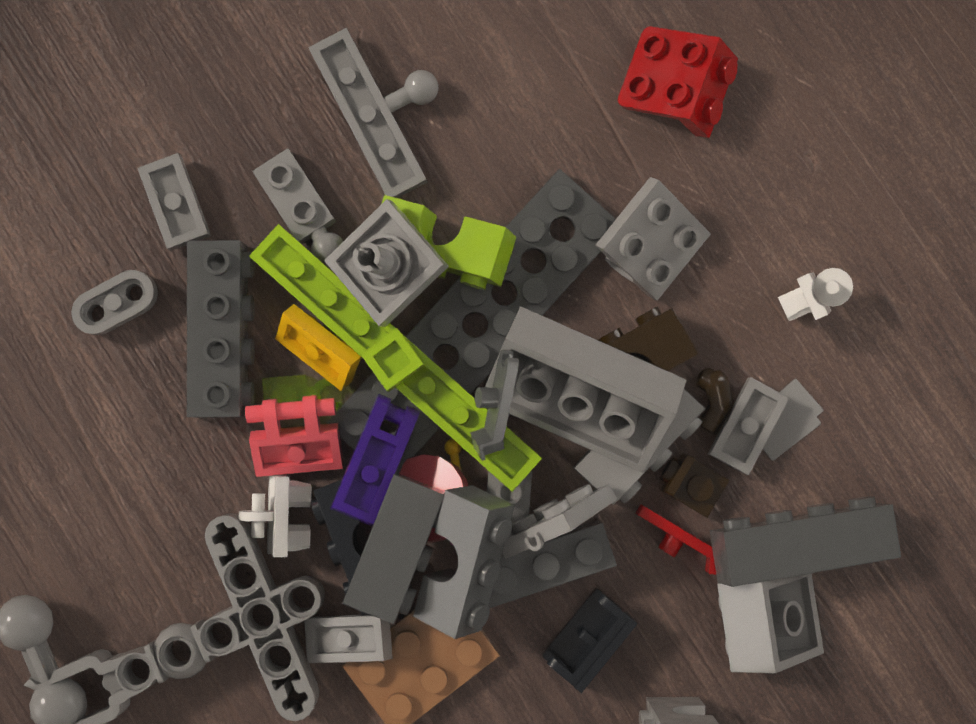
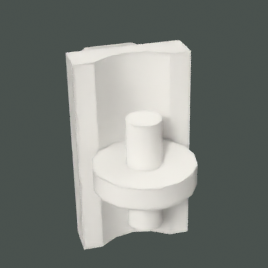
[778,268,853,321]
[239,475,312,557]

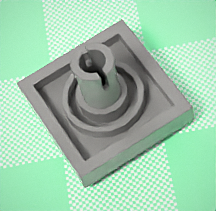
[324,199,449,327]

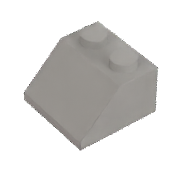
[717,573,824,673]

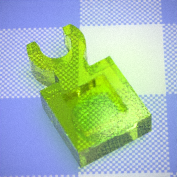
[262,375,340,421]

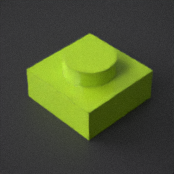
[360,328,425,392]

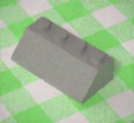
[485,306,686,473]

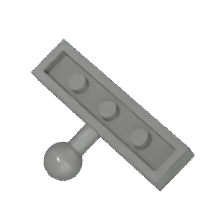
[308,28,439,198]

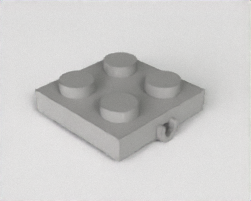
[502,484,617,559]

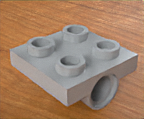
[595,177,711,301]

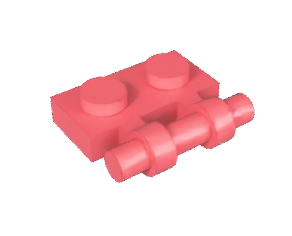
[245,395,344,477]

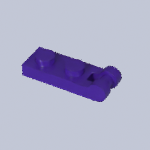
[330,394,420,526]

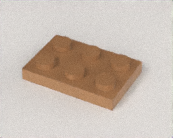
[342,609,500,724]

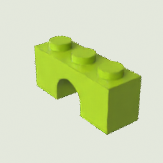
[381,195,517,290]

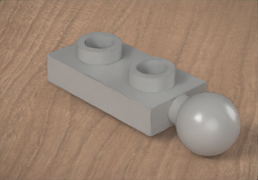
[252,148,343,267]

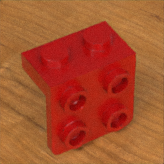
[618,26,738,138]

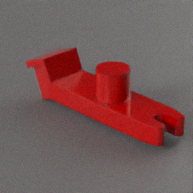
[635,504,716,575]

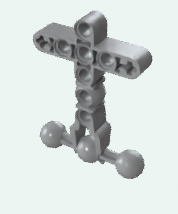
[0,513,325,724]

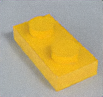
[275,304,361,391]

